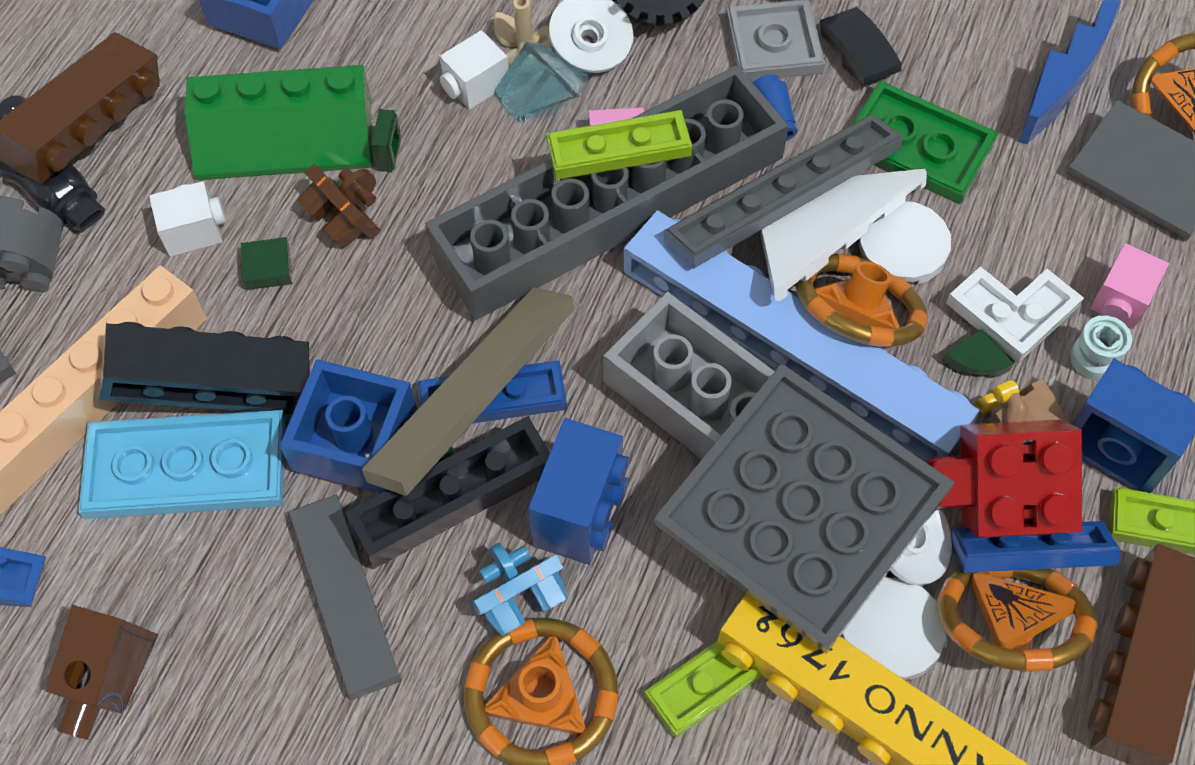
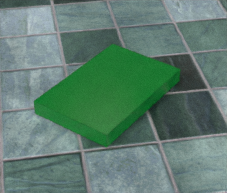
[852,80,999,204]

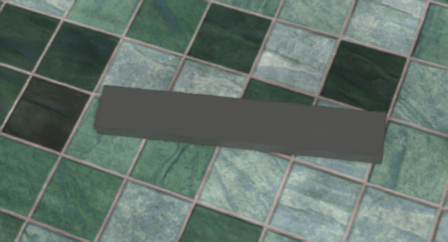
[664,114,903,269]

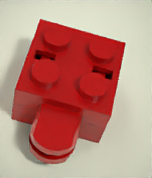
[925,419,1082,538]

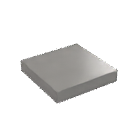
[726,0,825,81]

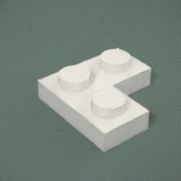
[946,267,1084,363]

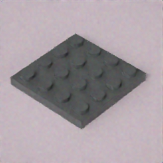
[654,363,955,654]

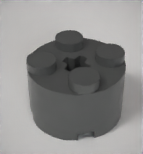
[0,196,64,292]

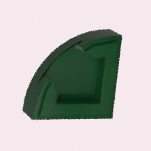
[942,329,1014,378]

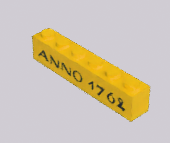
[717,594,1029,765]

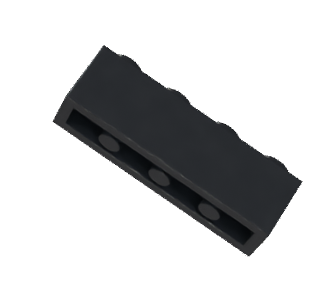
[99,322,310,414]
[345,416,550,569]

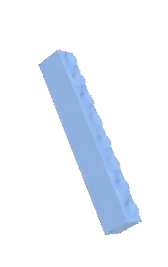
[624,210,979,462]

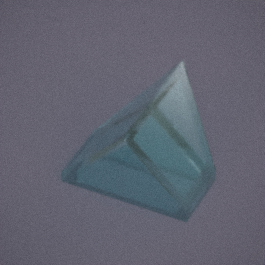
[494,42,588,123]

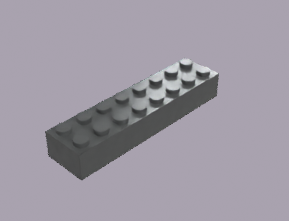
[425,65,789,320]

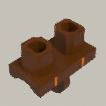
[297,164,381,248]

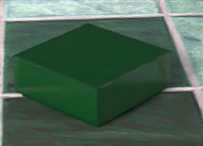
[371,109,402,173]
[241,237,292,290]

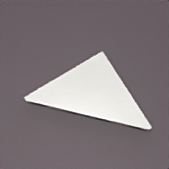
[760,169,927,301]

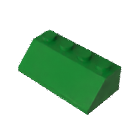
[185,65,372,180]

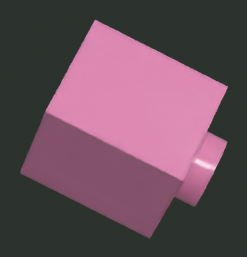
[1090,243,1170,329]

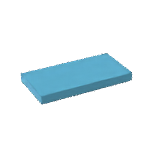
[78,410,286,519]

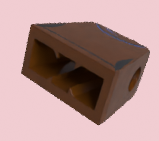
[46,605,159,740]

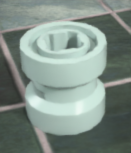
[1070,315,1132,380]

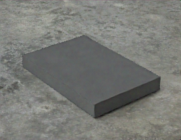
[1067,100,1195,241]

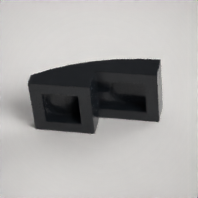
[820,6,902,85]

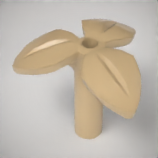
[494,0,553,70]

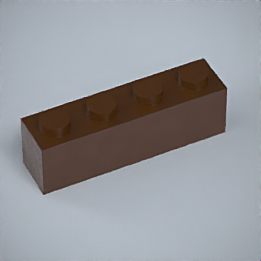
[0,32,160,184]
[1088,544,1195,765]

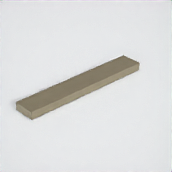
[362,287,575,496]

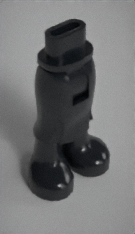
[0,95,105,232]

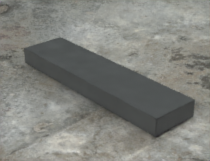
[289,494,401,701]

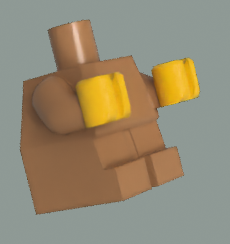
[975,378,1069,442]

